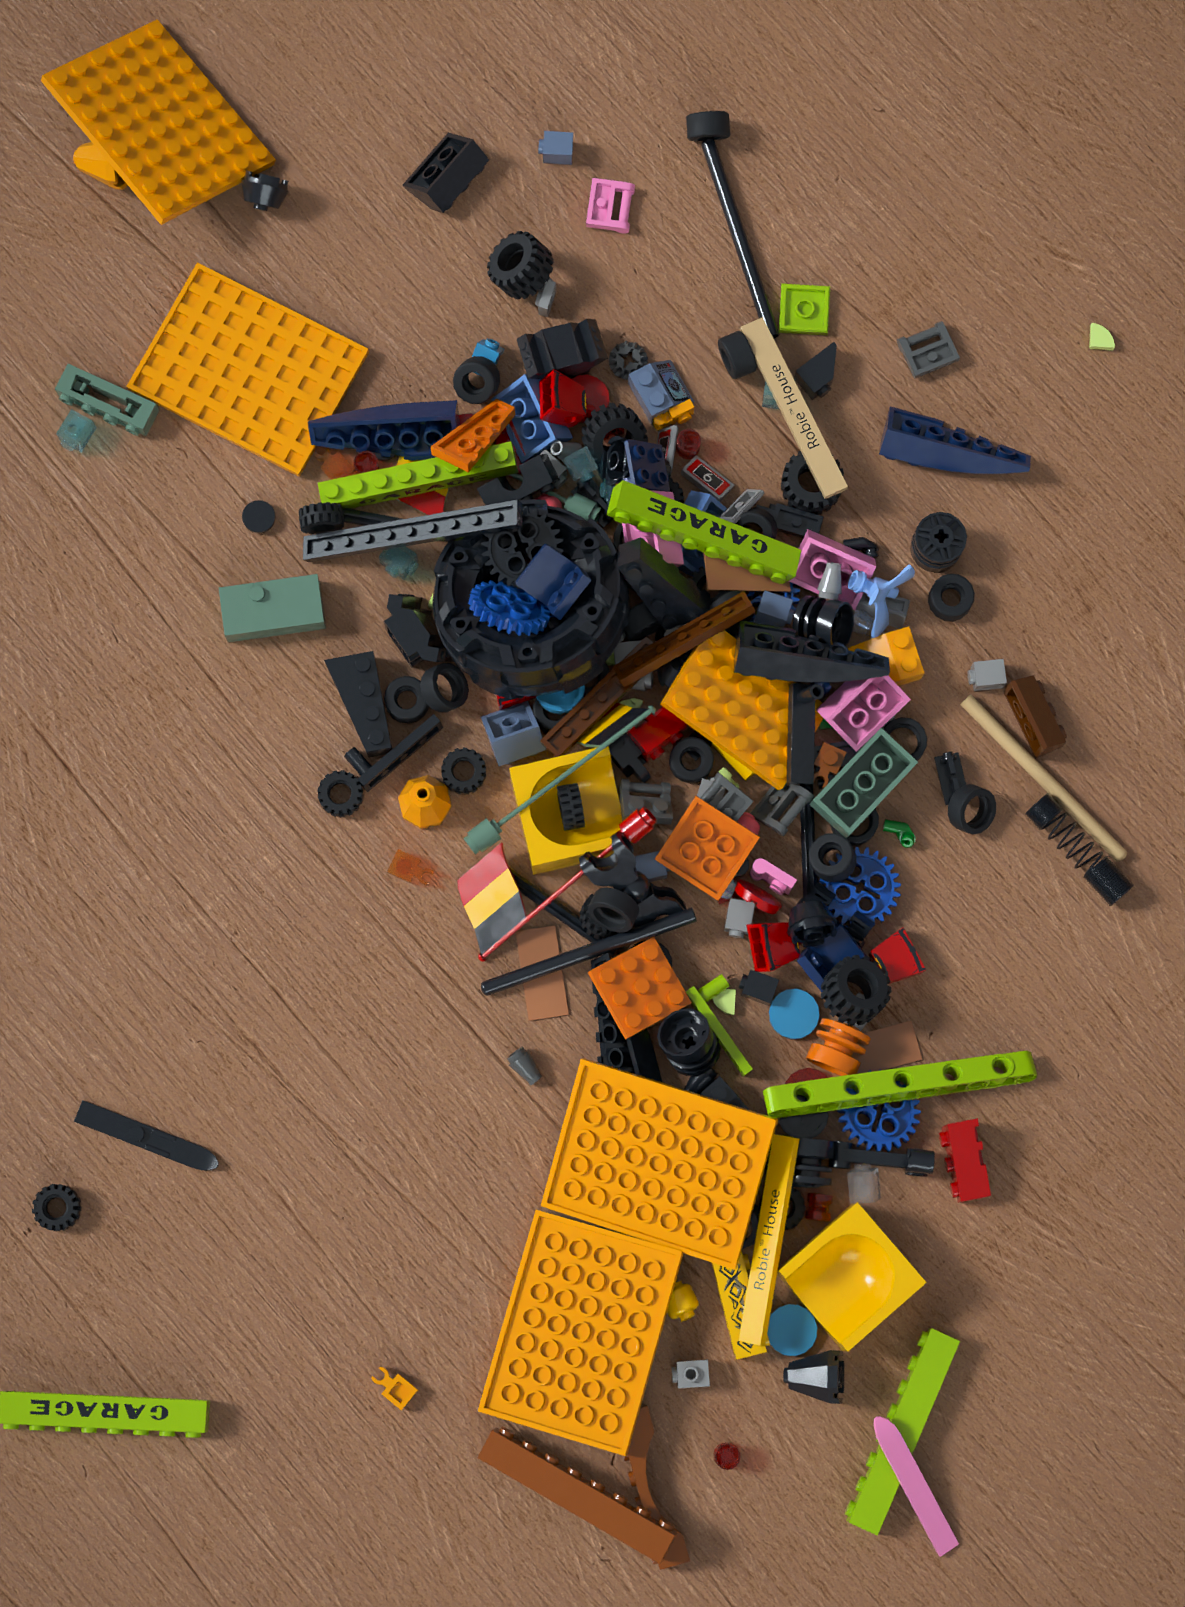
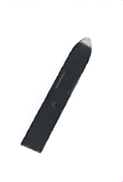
[74,1100,219,1170]

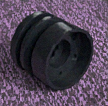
[910,512,967,573]
[792,595,854,647]
[657,1009,721,1076]
[792,1138,835,1189]

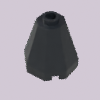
[783,1350,845,1404]

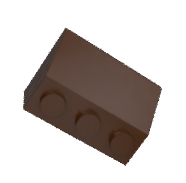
[1003,675,1067,759]

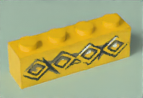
[711,1251,770,1360]

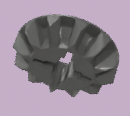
[609,341,648,380]

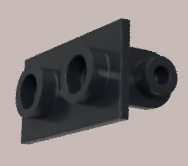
[571,476,614,528]
[934,751,966,806]

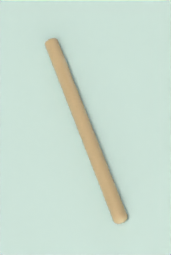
[960,695,1127,862]

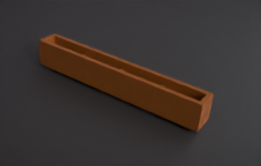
[477,1427,678,1564]

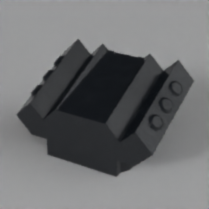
[516,319,608,379]
[383,594,454,668]

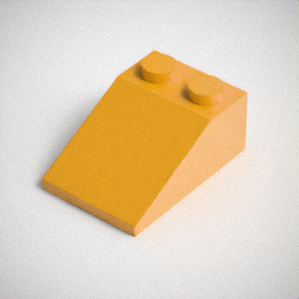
[844,626,924,686]

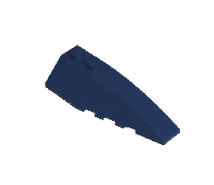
[308,400,460,461]
[879,406,1031,474]

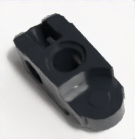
[609,733,652,783]

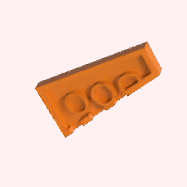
[431,399,516,472]

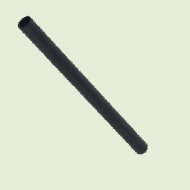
[701,139,780,339]
[481,907,697,996]

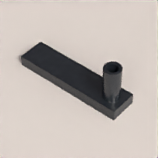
[786,683,824,786]
[344,714,443,792]

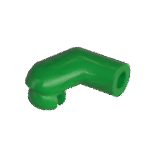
[883,819,916,848]

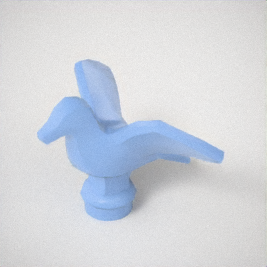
[848,565,915,638]

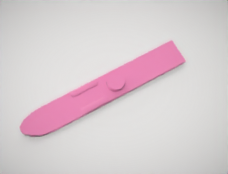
[874,1416,959,1557]

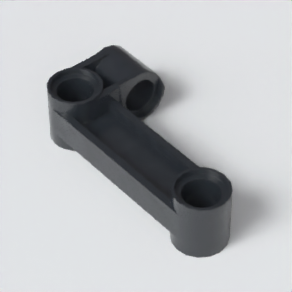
[828,1141,935,1177]

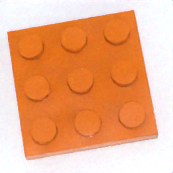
[654,795,760,901]
[588,937,692,1040]

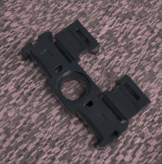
[789,882,875,949]

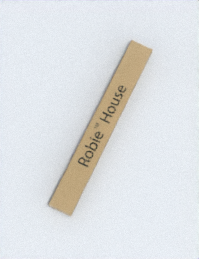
[740,317,848,499]

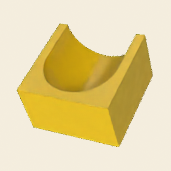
[509,746,632,875]
[777,1202,927,1352]

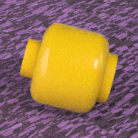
[667,1281,699,1322]

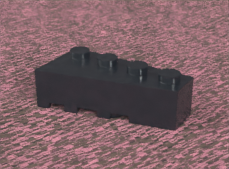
[617,537,710,631]
[324,651,392,758]

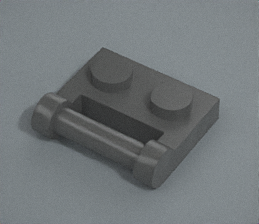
[897,321,960,379]
[700,772,753,821]
[619,779,673,825]
[750,784,815,837]

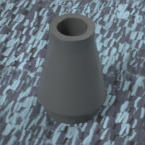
[507,1046,542,1085]

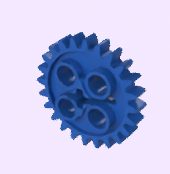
[468,580,551,636]
[819,847,901,927]
[837,1069,921,1153]

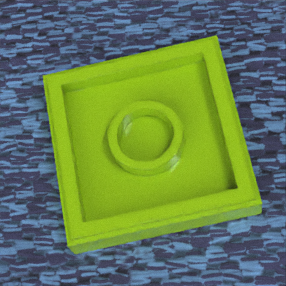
[779,284,830,336]

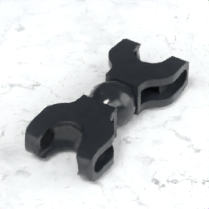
[578,831,687,940]

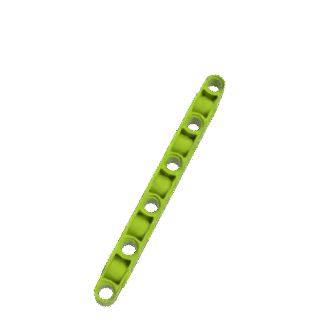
[763,1051,1038,1118]

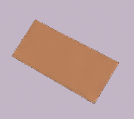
[703,552,791,592]
[515,925,569,1021]
[832,1021,923,1077]

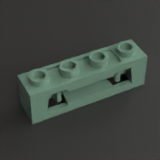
[55,364,159,436]

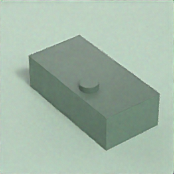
[219,574,326,642]
[809,728,918,839]

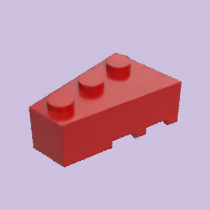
[628,706,693,762]
[939,1118,991,1203]

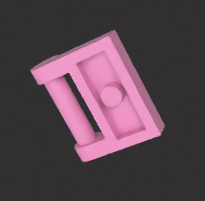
[586,178,635,234]
[750,859,797,895]

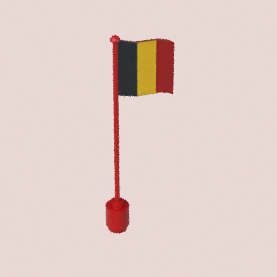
[457,807,657,962]

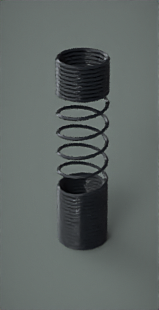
[1025,793,1134,906]

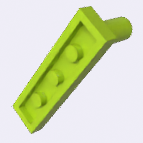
[686,974,753,1077]

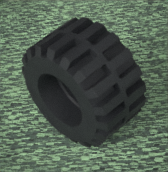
[487,231,554,300]
[582,403,648,466]
[781,451,845,515]
[821,955,892,1026]

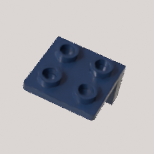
[613,439,670,492]
[515,544,591,620]
[797,924,871,992]

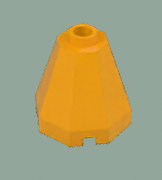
[73,142,128,190]
[398,775,452,829]

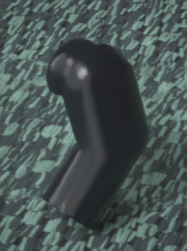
[843,537,879,559]

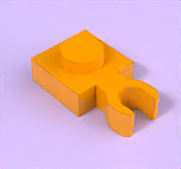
[652,399,694,431]
[371,1367,418,1411]

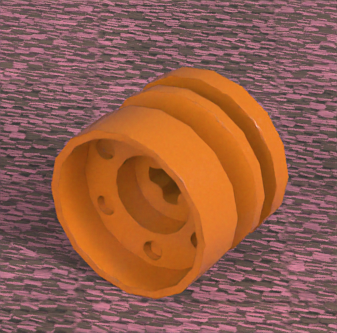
[806,1018,871,1076]

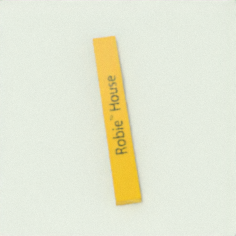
[739,1134,799,1346]

